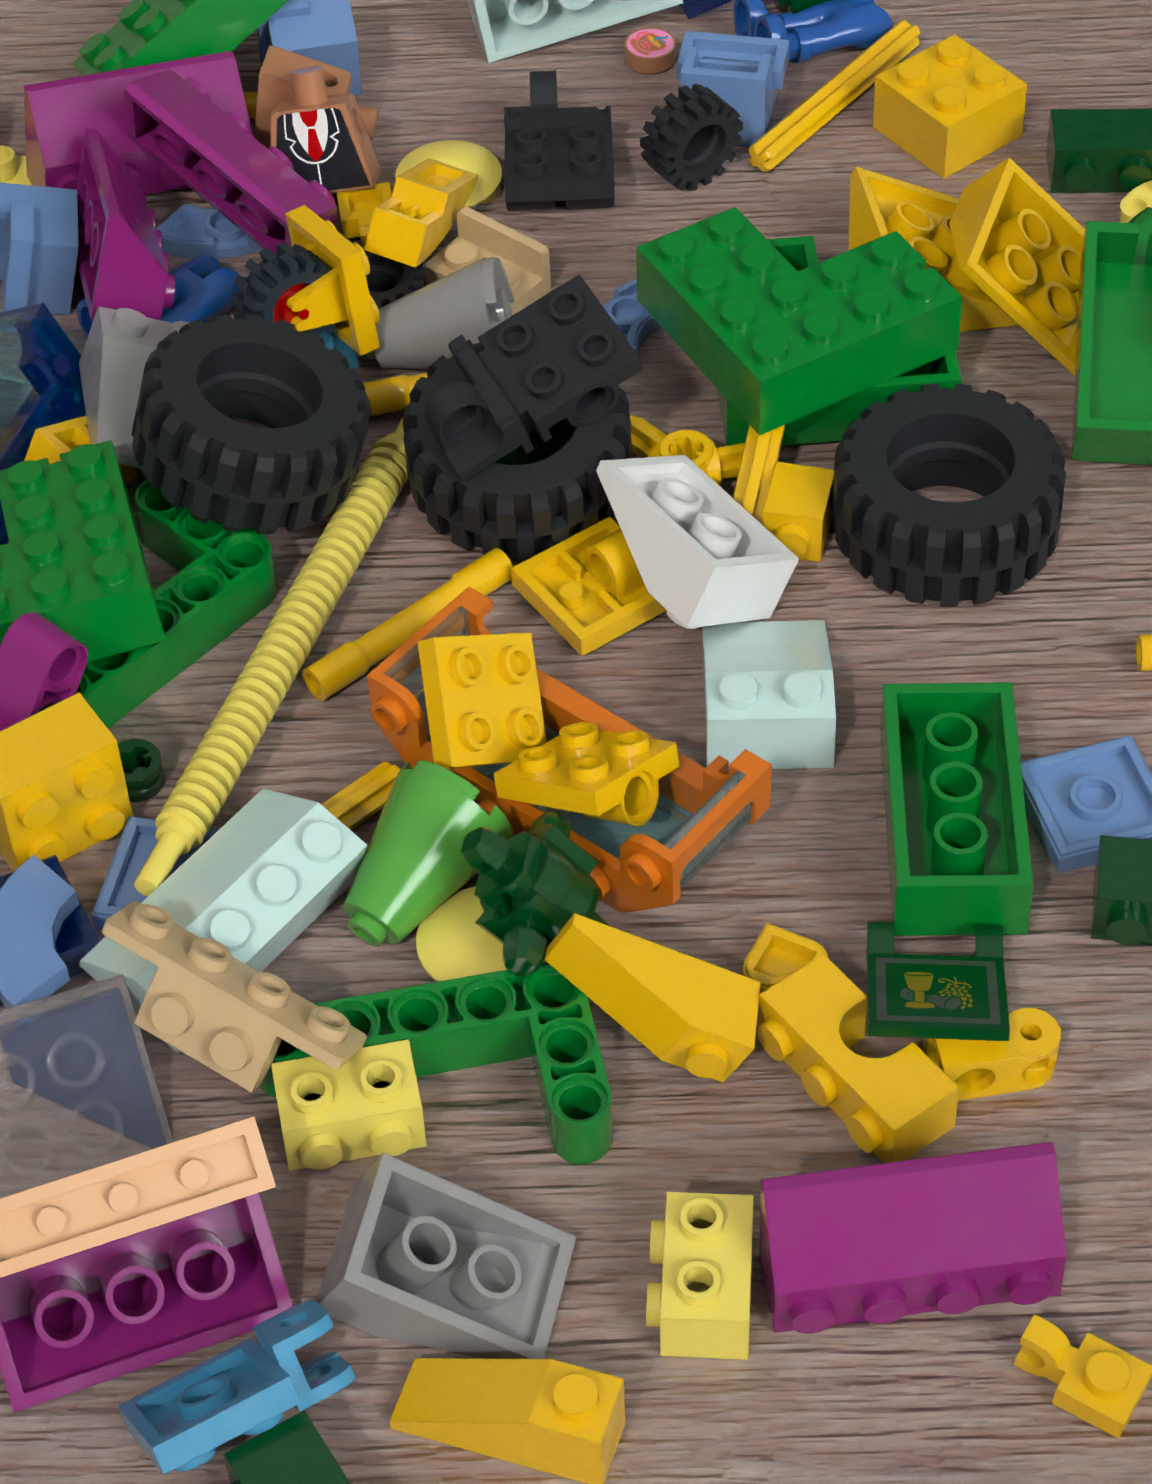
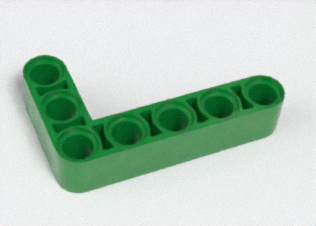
[76,480,278,728]
[260,963,613,1164]

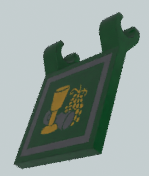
[866,921,1010,1041]

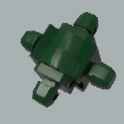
[461,811,609,977]

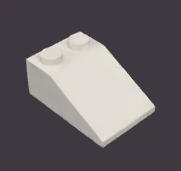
[596,455,799,629]

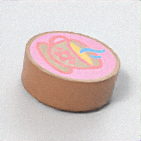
[625,27,676,74]

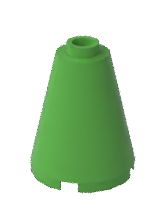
[343,760,513,947]

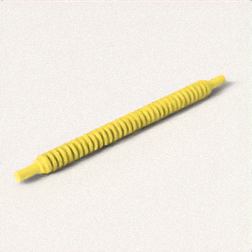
[134,418,408,897]

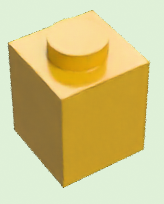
[762,462,834,562]

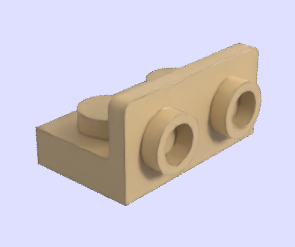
[423,206,551,315]

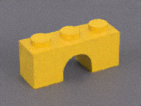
[757,954,959,1163]

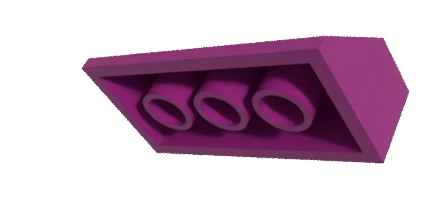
[24,51,252,195]
[124,68,337,254]
[76,128,175,320]
[759,1142,1067,1334]
[0,1193,293,1412]

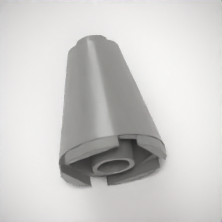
[366,257,514,369]

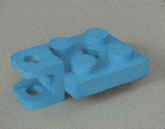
[118,1300,356,1475]

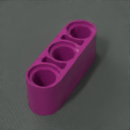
[0,612,88,731]

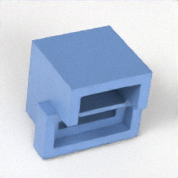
[257,0,361,96]
[677,31,790,147]
[0,183,79,327]

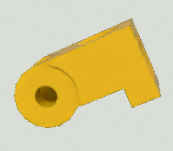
[922,1008,1061,1101]

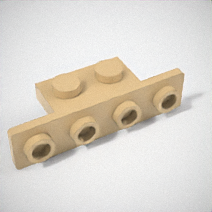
[102,901,367,1093]

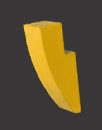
[364,158,479,268]

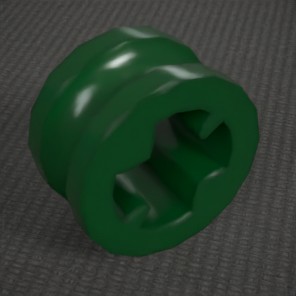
[118,739,165,803]

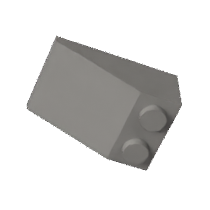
[79,306,189,469]
[316,1153,576,1359]

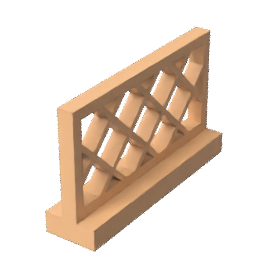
[0,1116,276,1278]

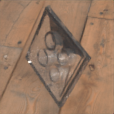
[0,974,174,1198]

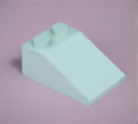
[702,620,836,769]

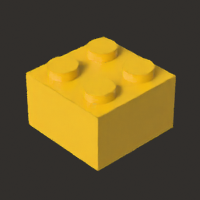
[873,34,1027,179]
[0,693,133,872]

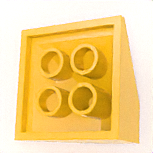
[949,157,1085,376]
[848,167,1019,332]

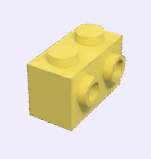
[271,1039,427,1171]
[646,1192,754,1360]

